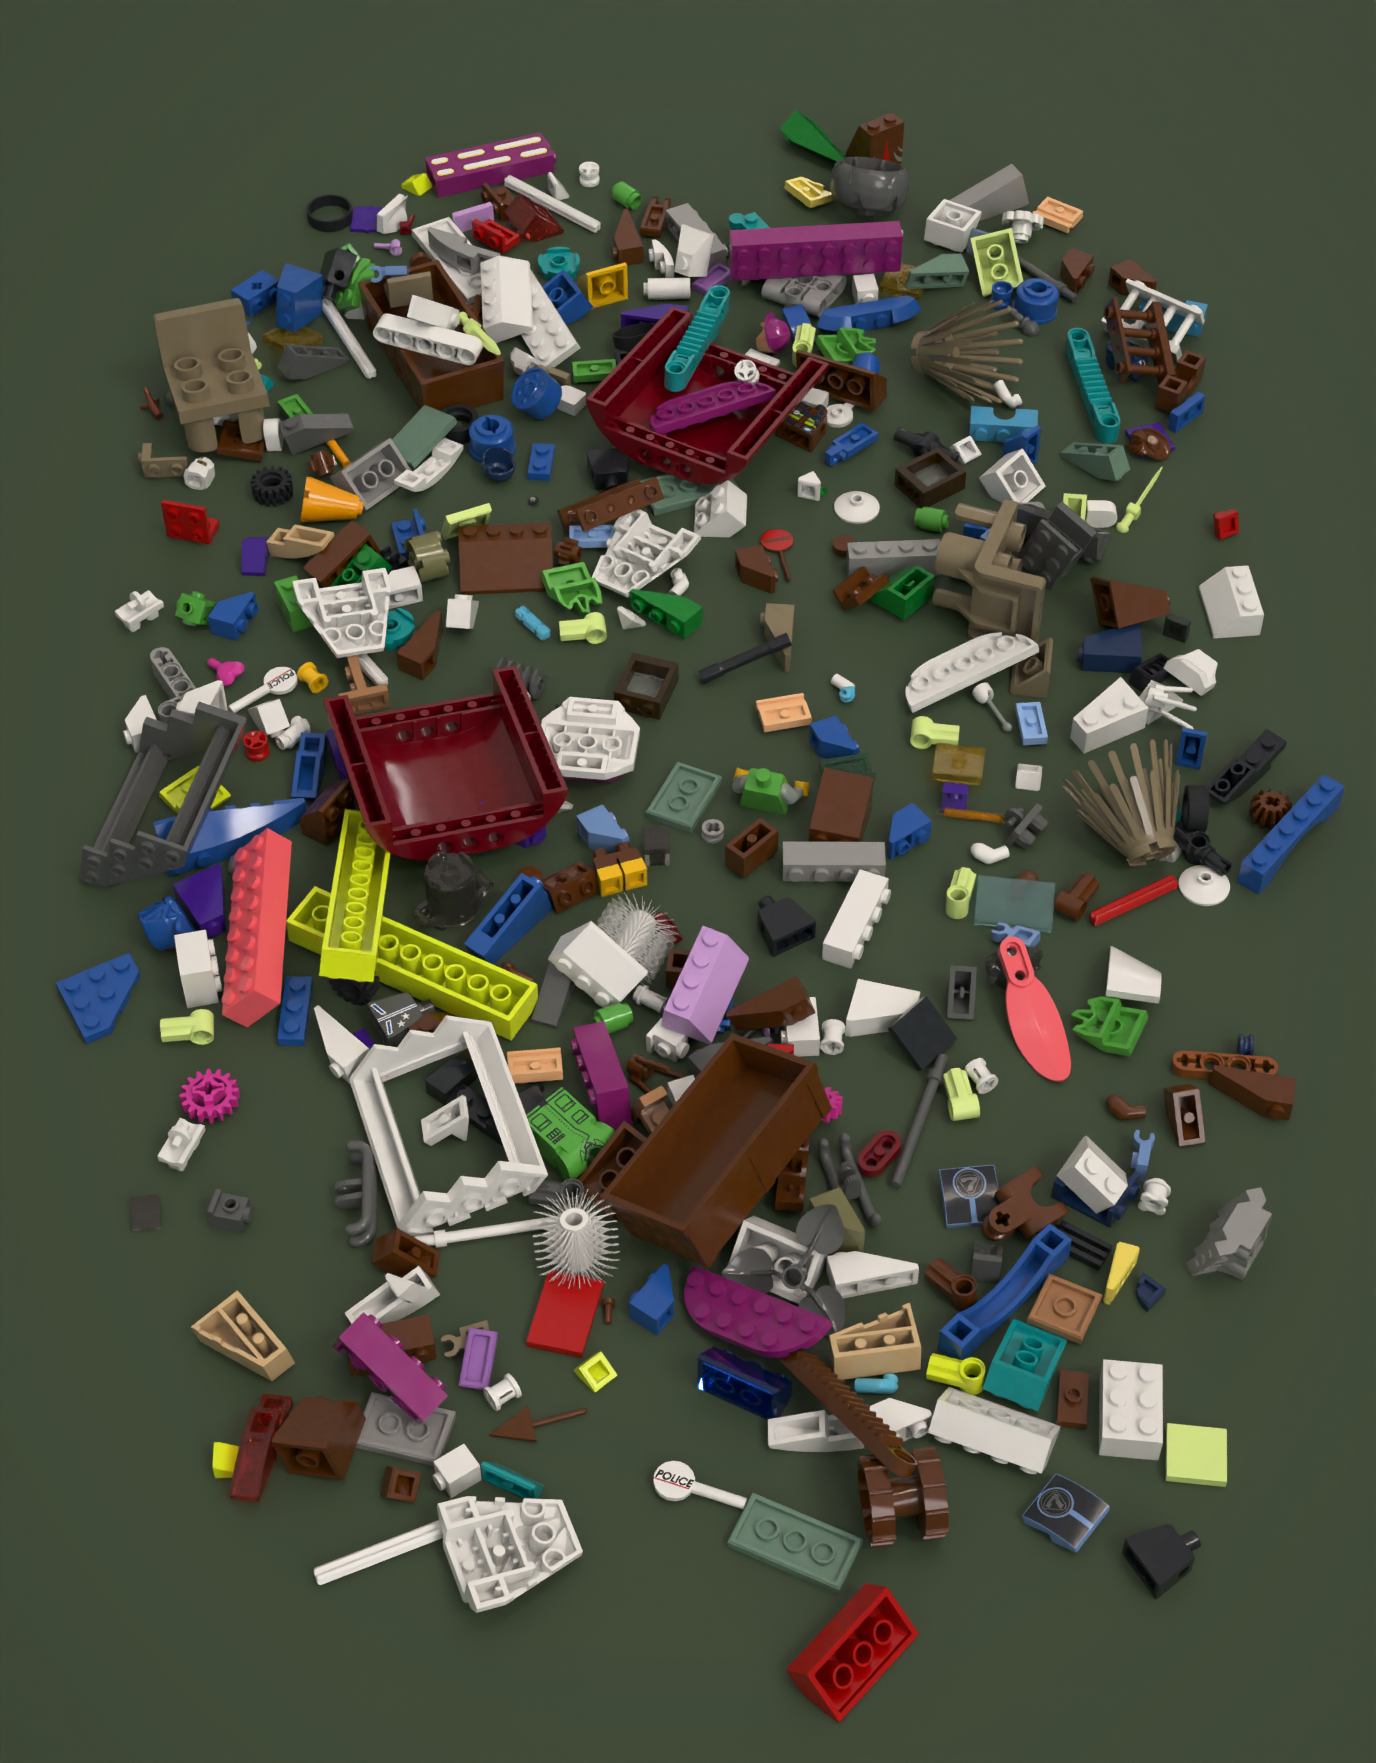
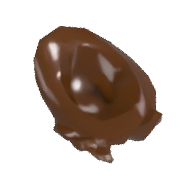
[1125,428,1171,461]

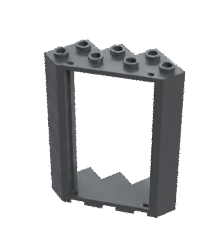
[79,702,247,887]

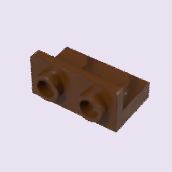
[481,183,524,221]
[832,567,890,610]
[541,861,600,913]

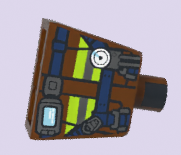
[777,403,828,453]

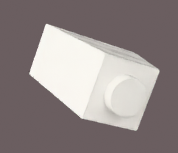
[845,979,920,1037]

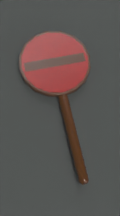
[760,529,794,581]

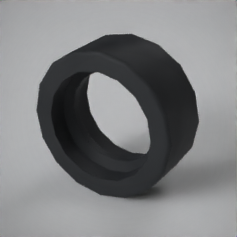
[441,404,478,444]
[1182,785,1209,833]

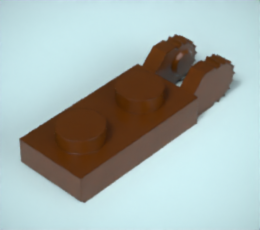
[640,196,671,237]

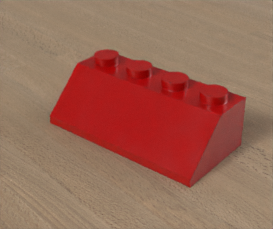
[786,1583,919,1722]

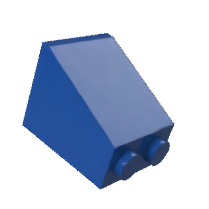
[276,263,323,333]

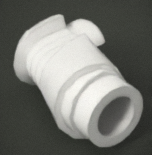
[275,716,310,750]

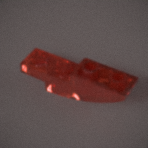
[230,1393,293,1502]

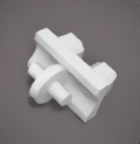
[115,590,164,632]
[157,1118,206,1171]

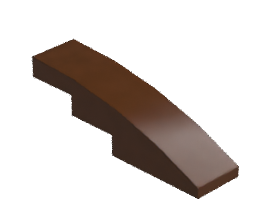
[775,1134,811,1212]

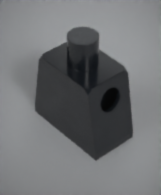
[320,247,357,301]
[586,448,630,490]
[757,895,816,957]
[1122,1524,1201,1600]

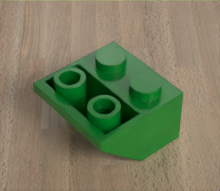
[869,565,935,620]

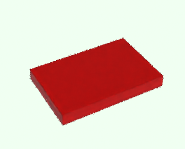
[526,1270,604,1358]

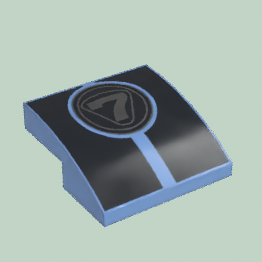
[938,1165,1001,1228]
[1022,1473,1110,1553]

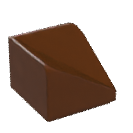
[380,1466,421,1503]

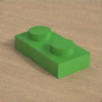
[572,359,616,383]
[277,394,313,419]

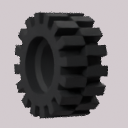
[251,466,293,507]
[329,972,381,1006]

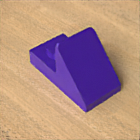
[241,537,270,576]
[941,781,969,814]

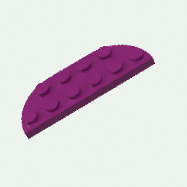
[650,381,776,435]
[684,1266,832,1358]

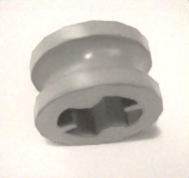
[701,819,724,844]

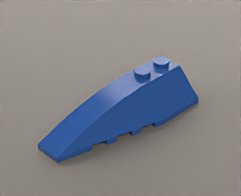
[153,798,307,877]

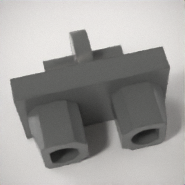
[1004,803,1049,850]

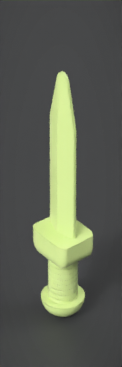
[459,312,501,355]
[1116,467,1163,533]

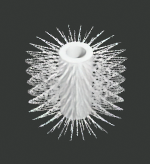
[597,893,678,987]
[531,1188,620,1289]

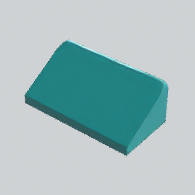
[481,1461,544,1499]

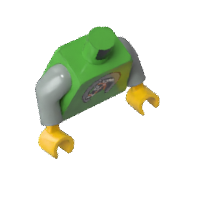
[732,767,810,816]

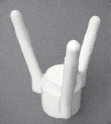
[1144,684,1197,729]

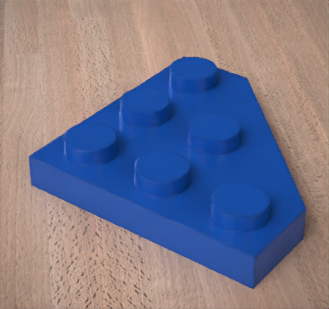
[56,953,141,1044]

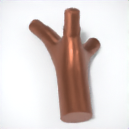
[140,387,163,420]

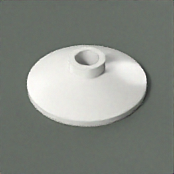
[834,491,880,524]
[1178,865,1230,906]

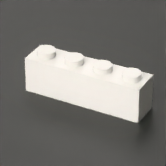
[822,869,891,969]

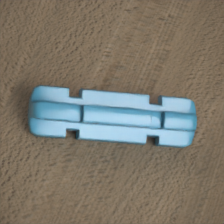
[515,606,551,641]

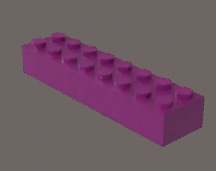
[729,221,903,281]

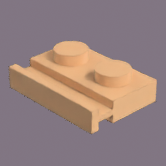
[1032,197,1083,233]
[756,693,812,732]
[507,1048,563,1084]

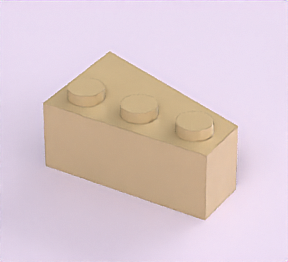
[191,1290,295,1381]
[829,1303,921,1380]

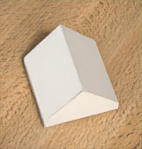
[797,471,821,501]

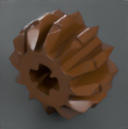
[1249,788,1293,830]

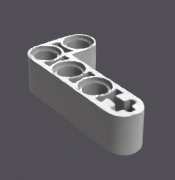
[150,647,196,724]

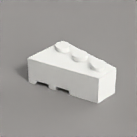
[1070,677,1148,754]

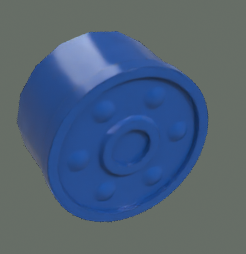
[1013,278,1059,325]
[511,367,562,419]
[469,415,516,463]

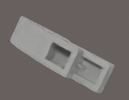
[428,227,501,275]

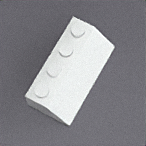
[480,256,533,343]
[928,1387,1061,1474]

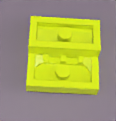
[159,766,231,814]

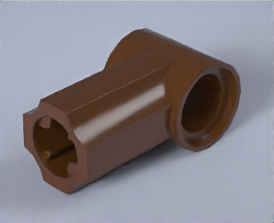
[1054,873,1100,921]
[924,1258,977,1311]

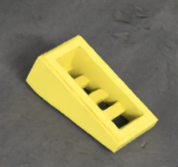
[1103,1242,1140,1305]

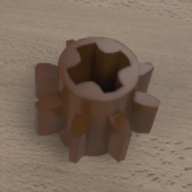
[307,451,337,477]
[554,537,583,566]

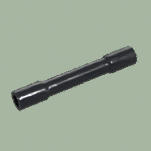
[698,632,792,684]

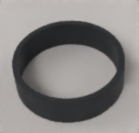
[307,194,353,232]
[612,323,656,351]

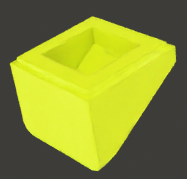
[401,173,432,196]
[574,1352,618,1393]
[212,1442,246,1478]

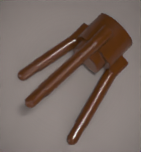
[626,1053,687,1094]

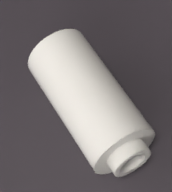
[644,278,690,300]

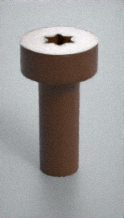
[602,1298,615,1325]

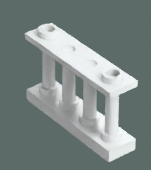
[1101,279,1205,363]

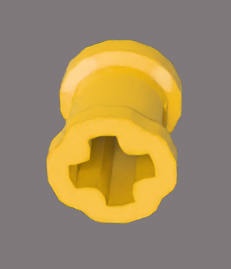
[297,662,328,693]

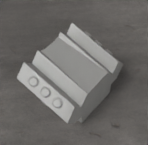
[1186,1187,1272,1280]

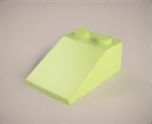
[970,228,1023,297]

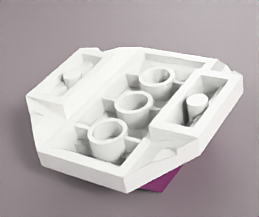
[541,697,640,784]

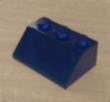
[698,1346,792,1420]

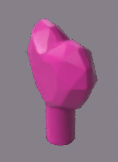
[207,658,244,686]

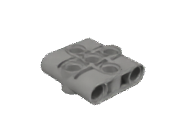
[761,275,847,318]

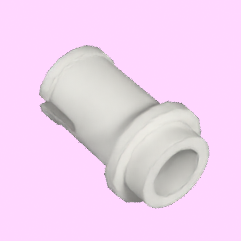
[633,985,669,1014]

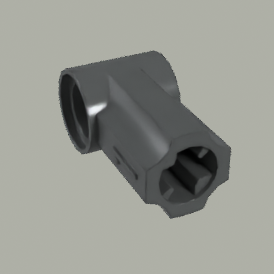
[529,1179,586,1211]

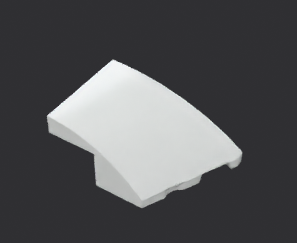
[1106,946,1161,1004]

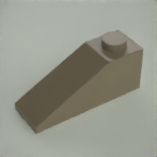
[760,603,795,672]

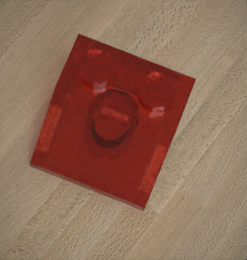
[504,193,564,242]

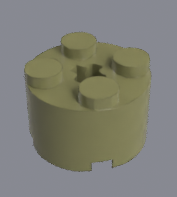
[404,530,450,583]

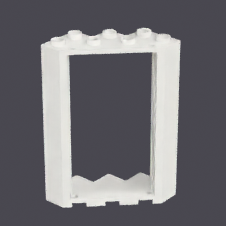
[349,1015,548,1236]

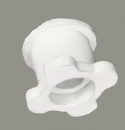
[1138,1178,1171,1215]

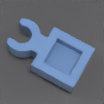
[991,922,1040,954]

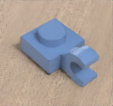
[370,266,409,283]
[1130,1130,1155,1182]

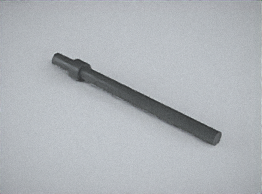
[1018,255,1078,303]
[890,1054,948,1189]

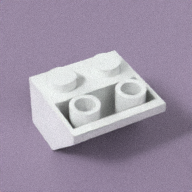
[694,480,747,537]

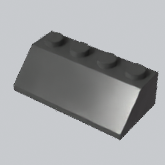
[1016,502,1112,563]

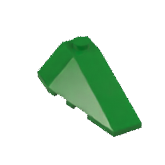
[780,110,846,162]

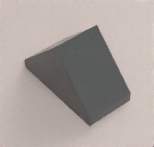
[947,965,977,1020]
[971,1242,1003,1284]

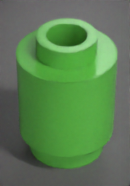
[611,181,642,210]
[914,506,950,533]
[592,1002,633,1034]

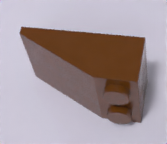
[578,1121,647,1219]

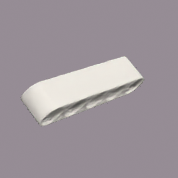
[373,314,483,365]

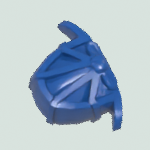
[138,896,195,951]

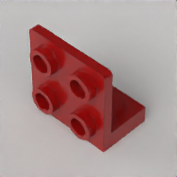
[161,500,220,544]

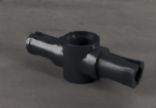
[893,427,959,463]
[1174,822,1232,876]

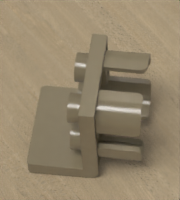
[153,298,270,452]
[932,499,1046,644]

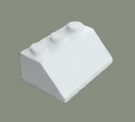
[1199,566,1264,639]
[548,921,648,1008]
[728,1216,828,1304]

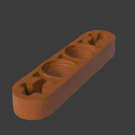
[1171,1050,1279,1080]

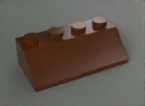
[796,350,887,411]

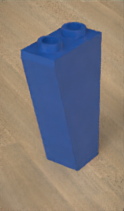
[464,873,553,964]

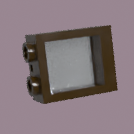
[894,447,966,508]
[614,652,679,720]

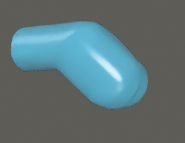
[854,1373,898,1394]

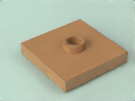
[1027,1274,1102,1345]

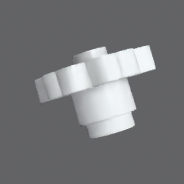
[1002,210,1044,244]

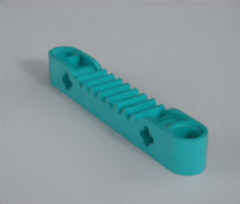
[664,285,730,392]
[1065,328,1121,444]

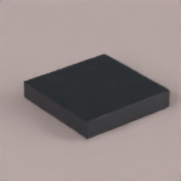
[887,996,957,1071]

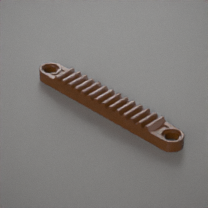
[778,1348,918,1478]

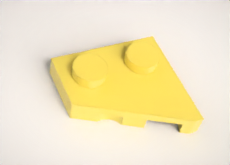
[784,177,836,208]

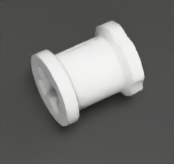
[820,1019,845,1055]
[964,1058,998,1094]
[483,1373,522,1411]

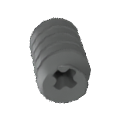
[495,657,548,699]

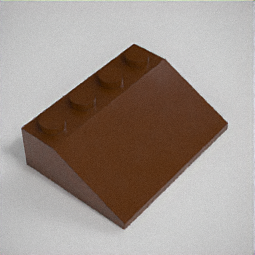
[459,522,553,595]

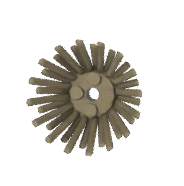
[911,300,1023,403]
[1062,739,1180,867]

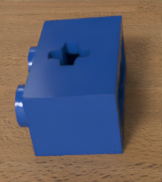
[231,270,279,317]

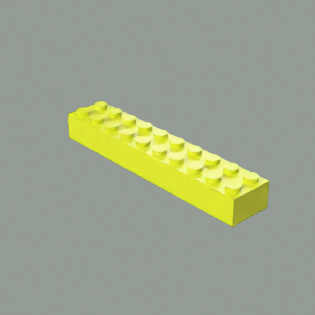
[319,809,391,982]
[286,886,538,1041]

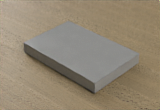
[356,1392,456,1466]

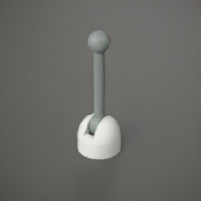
[972,682,1012,732]

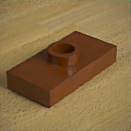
[1056,1370,1089,1429]

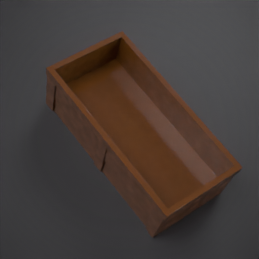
[358,260,504,411]
[600,1033,832,1268]

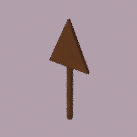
[489,1406,587,1442]

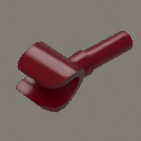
[399,214,415,234]

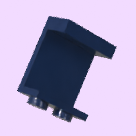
[1051,1171,1141,1228]

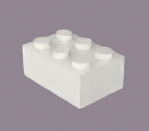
[1099,1359,1163,1460]

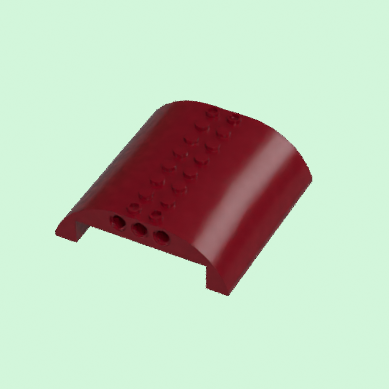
[586,306,829,485]
[323,666,568,860]

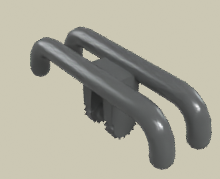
[818,1133,882,1228]
[335,1140,377,1248]

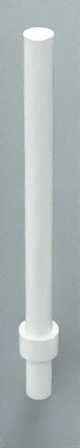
[414,1216,560,1248]

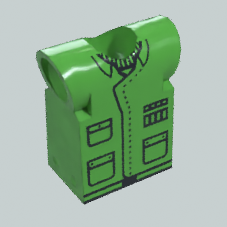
[526,1086,615,1180]

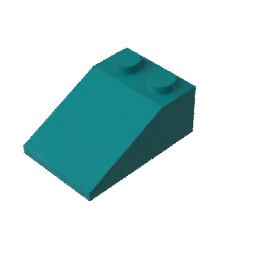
[983,1319,1067,1411]

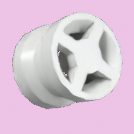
[579,162,600,187]
[734,360,760,385]

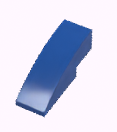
[291,733,328,800]

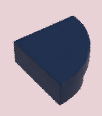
[1136,1272,1166,1312]

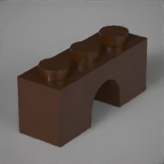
[1155,350,1206,413]

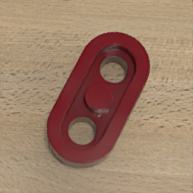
[857,1130,901,1177]

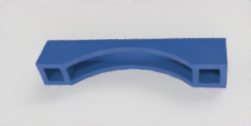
[1237,774,1345,894]
[938,1223,1072,1360]

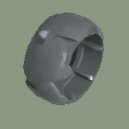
[830,157,910,216]

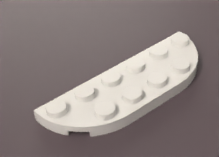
[906,632,1039,713]

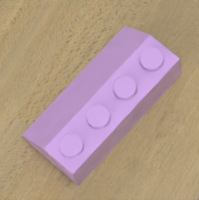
[661,926,749,1044]

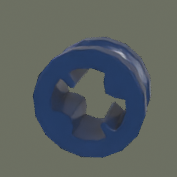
[1237,1034,1254,1056]

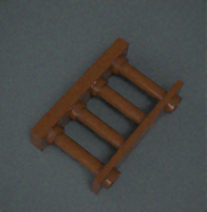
[1104,297,1176,386]
[557,477,664,532]

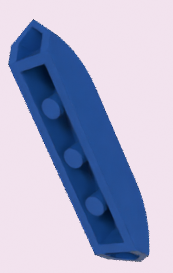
[817,295,921,334]

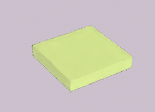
[441,503,492,540]
[1165,1423,1227,1487]

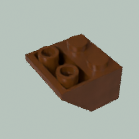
[300,778,356,846]

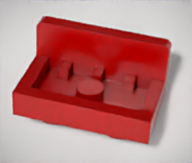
[472,219,520,254]

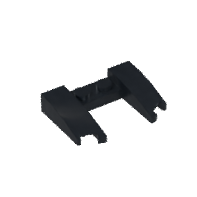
[425,1049,545,1147]

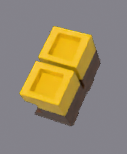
[593,842,648,897]

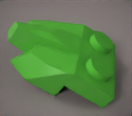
[335,258,375,313]
[815,328,876,365]
[540,562,602,616]
[1071,996,1148,1057]

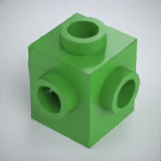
[175,591,217,627]

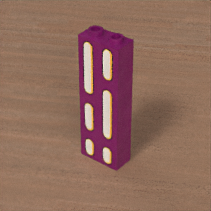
[425,132,556,198]

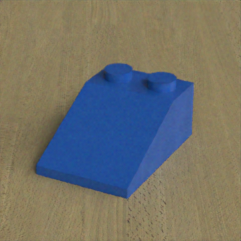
[542,269,593,325]

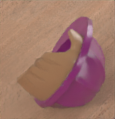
[756,312,791,354]

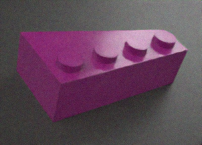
[570,1021,633,1131]
[332,1312,448,1425]

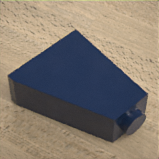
[1077,623,1142,673]

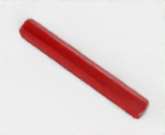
[1089,875,1178,926]

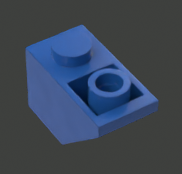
[208,592,258,641]
[809,715,860,766]
[888,803,932,860]
[628,1264,674,1335]

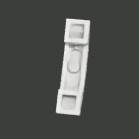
[394,438,463,492]

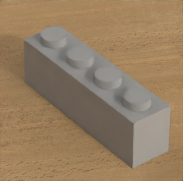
[666,203,728,270]
[846,539,941,578]
[782,842,886,882]

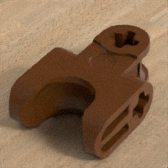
[982,1166,1069,1241]

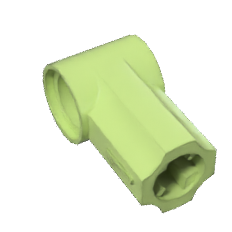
[792,323,816,368]
[559,612,607,644]
[910,716,960,749]
[945,867,976,919]
[160,1009,214,1045]
[943,1068,980,1121]

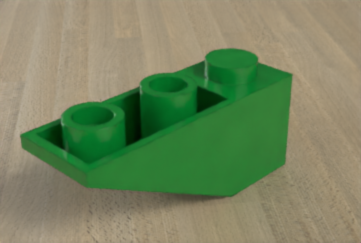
[330,544,392,587]
[630,589,703,640]

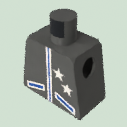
[367,992,435,1047]

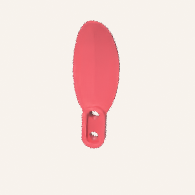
[998,936,1071,1082]

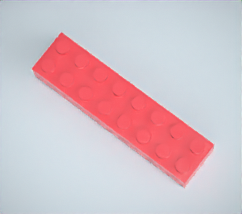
[222,828,292,1028]

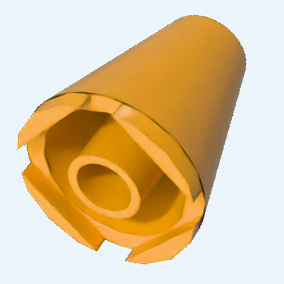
[300,477,364,522]

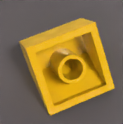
[579,262,628,309]

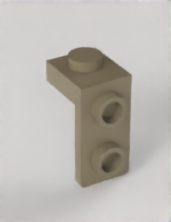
[138,443,188,478]

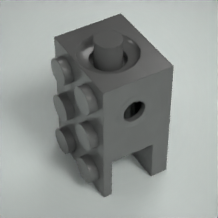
[1017,501,1097,590]

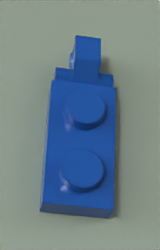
[824,423,879,466]

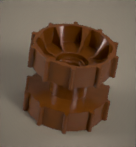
[857,1446,949,1548]

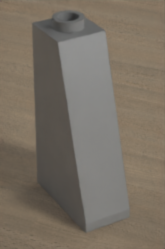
[949,164,1029,221]

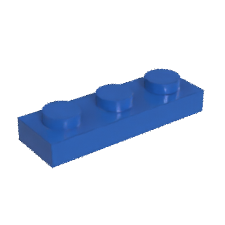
[277,976,313,1046]

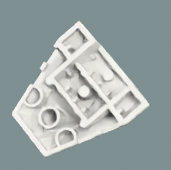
[592,509,701,598]
[292,568,391,658]
[437,1496,583,1613]

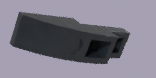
[1207,728,1286,805]

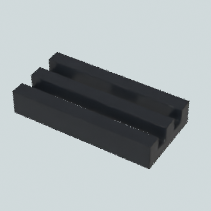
[1057,1220,1113,1271]

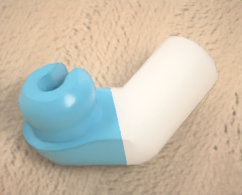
[831,674,855,702]

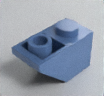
[576,804,629,853]

